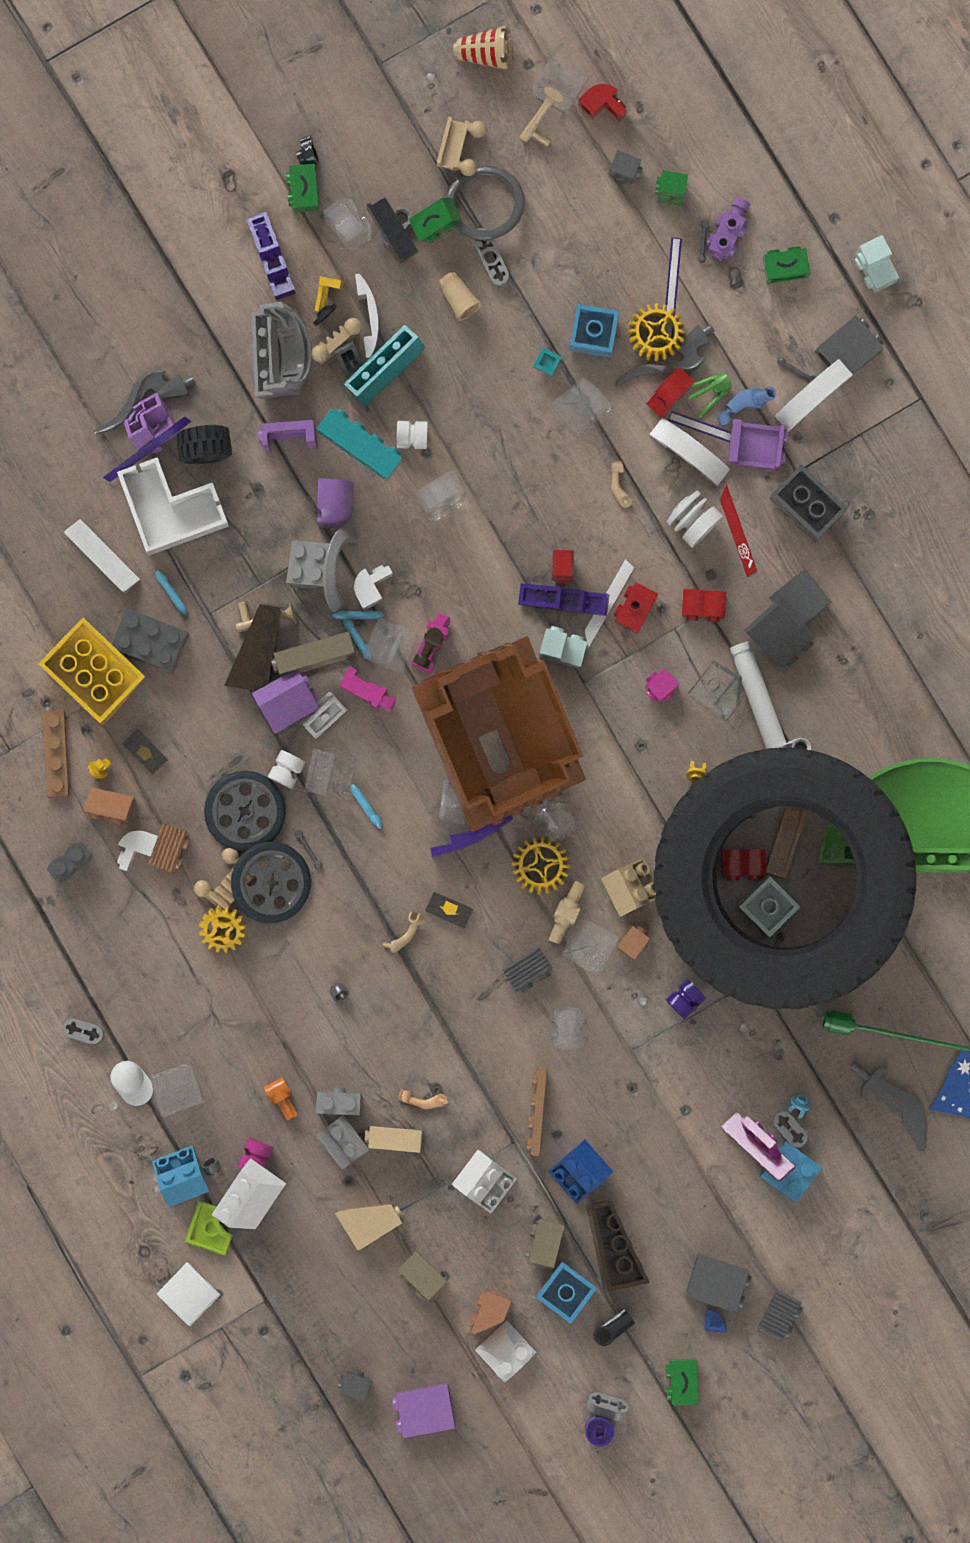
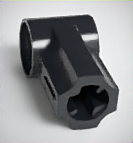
[593,1308,635,1346]

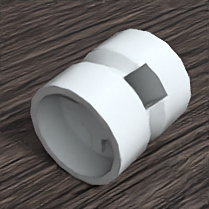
[397,421,428,449]
[268,750,306,789]

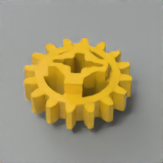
[199,906,246,953]

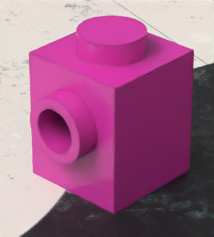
[645,668,679,703]

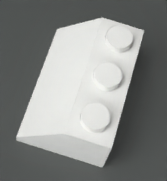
[212,1158,286,1229]

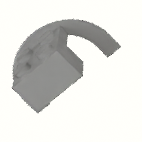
[286,528,358,613]

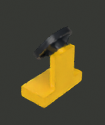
[313,276,345,326]

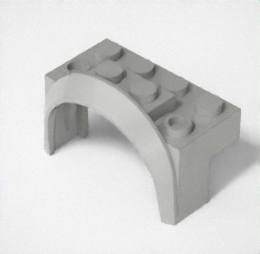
[251,302,312,399]

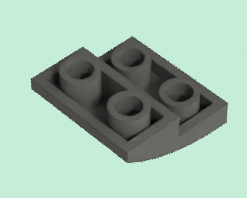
[769,569,832,624]

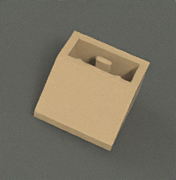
[601,858,656,917]

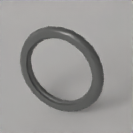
[446,166,525,241]

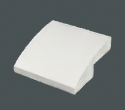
[157,1262,220,1327]

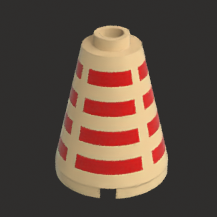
[453,26,513,69]

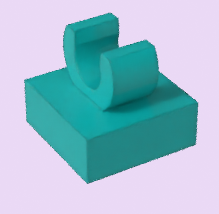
[533,347,562,377]

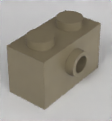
[525,1219,565,1271]
[398,1251,450,1302]

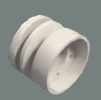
[666,490,724,548]

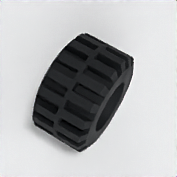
[176,425,232,464]

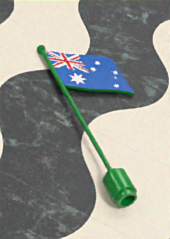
[823,1010,970,1118]

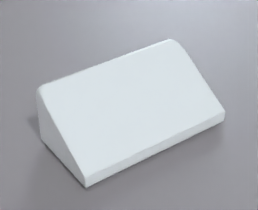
[299,692,347,739]

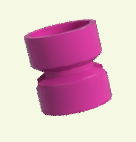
[237,1138,274,1169]

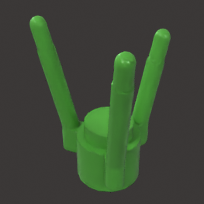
[688,373,732,418]

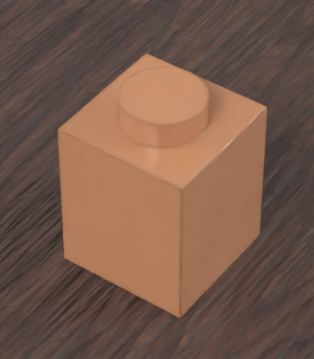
[616,925,650,960]

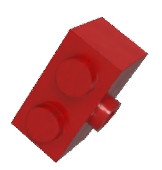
[614,582,658,634]

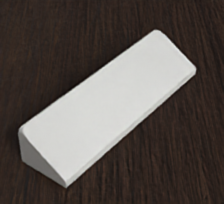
[64,519,140,594]

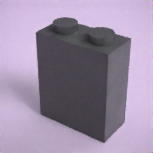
[815,315,884,378]
[685,1253,751,1313]

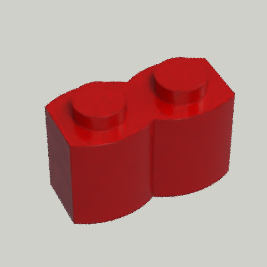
[552,550,574,585]
[682,589,727,623]
[721,849,766,881]

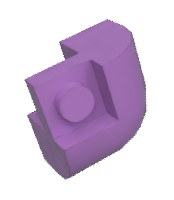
[124,392,178,453]
[317,478,353,528]

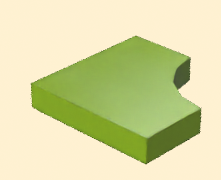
[185,1200,233,1256]

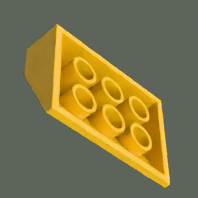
[38,617,145,725]

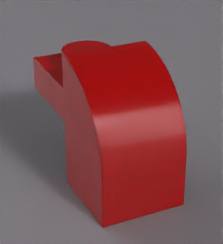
[578,84,627,122]
[646,368,695,418]

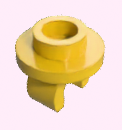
[88,757,112,779]
[686,761,707,783]

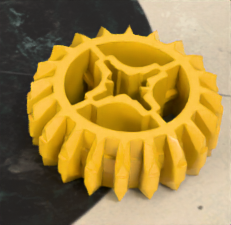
[628,303,686,361]
[512,836,570,895]

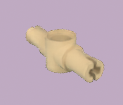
[548,880,586,945]

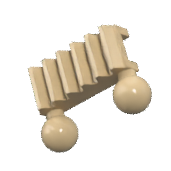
[436,117,487,176]
[311,318,361,366]
[194,848,255,910]

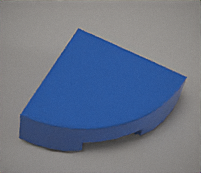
[704,1308,726,1333]

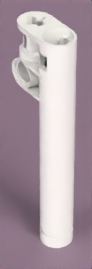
[729,641,811,750]

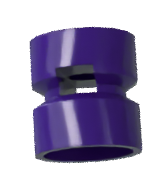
[665,978,706,1019]
[585,1415,614,1447]

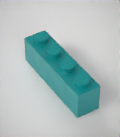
[344,325,426,407]
[316,408,403,482]

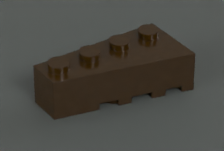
[224,603,283,691]
[586,1200,650,1292]

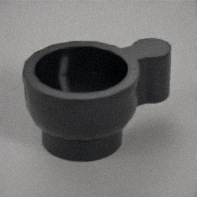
[296,135,319,165]

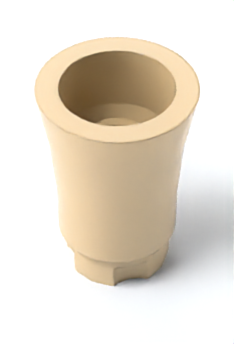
[438,272,482,321]

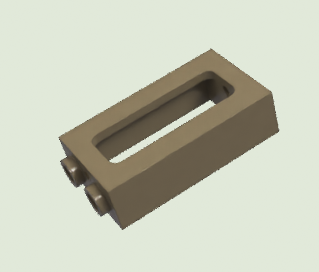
[271,631,356,677]

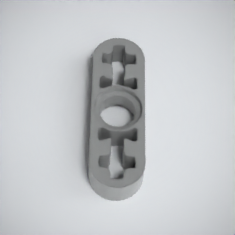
[472,228,509,287]

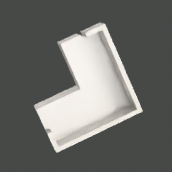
[117,457,229,556]

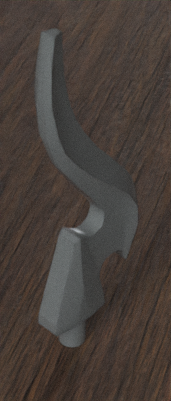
[616,324,715,387]
[94,370,196,434]

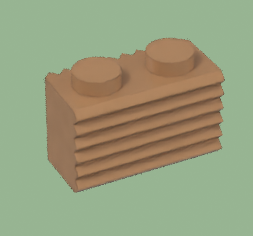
[148,823,191,873]

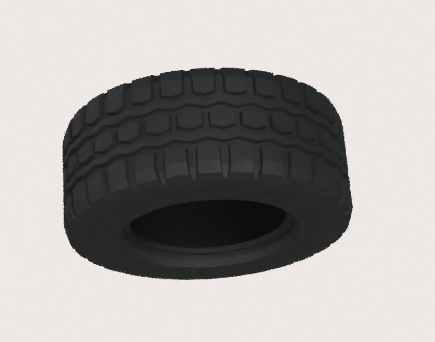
[653,747,917,1009]

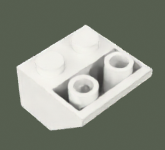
[452,1150,517,1213]

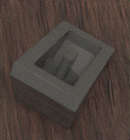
[334,342,364,380]

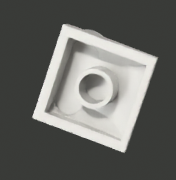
[475,1320,537,1383]

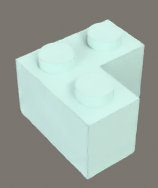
[854,235,899,293]
[539,626,587,669]

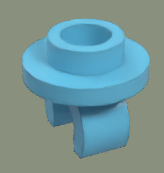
[788,1094,811,1119]

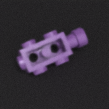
[706,197,751,261]

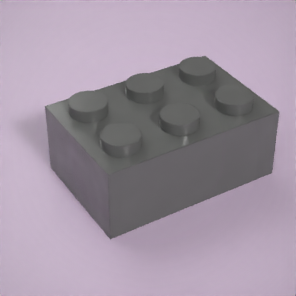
[769,464,848,543]
[112,608,189,674]

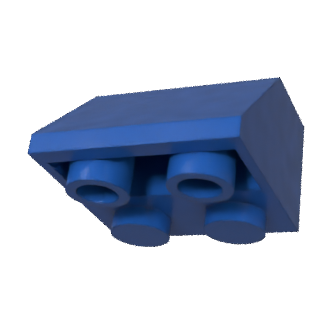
[548,1139,614,1204]

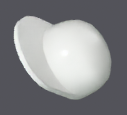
[110,1061,153,1106]

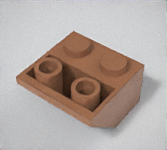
[83,788,136,826]
[468,1289,511,1334]

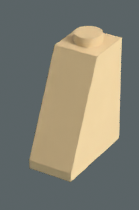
[365,1126,423,1153]
[335,1204,404,1251]

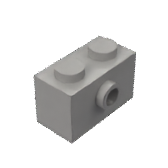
[316,1088,361,1115]

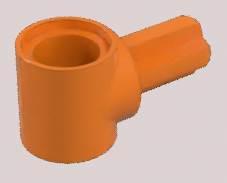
[263,1077,298,1121]

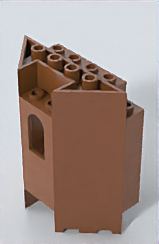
[412,636,586,833]

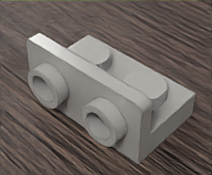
[317,1115,369,1170]

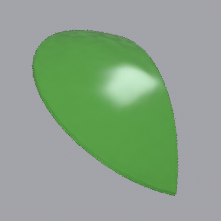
[819,758,970,873]

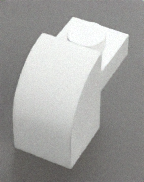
[354,565,393,611]
[117,831,158,872]

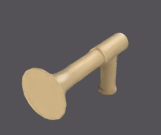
[520,87,564,147]
[236,602,297,633]

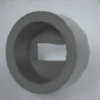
[330,983,349,1002]
[201,1157,221,1176]

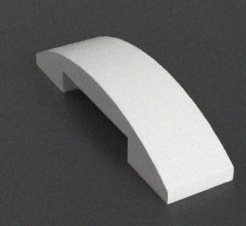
[355,274,379,361]
[775,359,853,432]
[649,418,730,486]

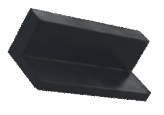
[366,197,418,263]

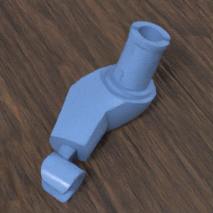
[717,386,776,425]

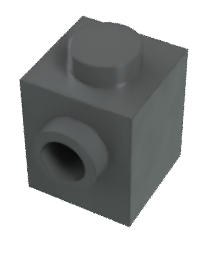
[609,150,643,184]
[337,1369,372,1402]

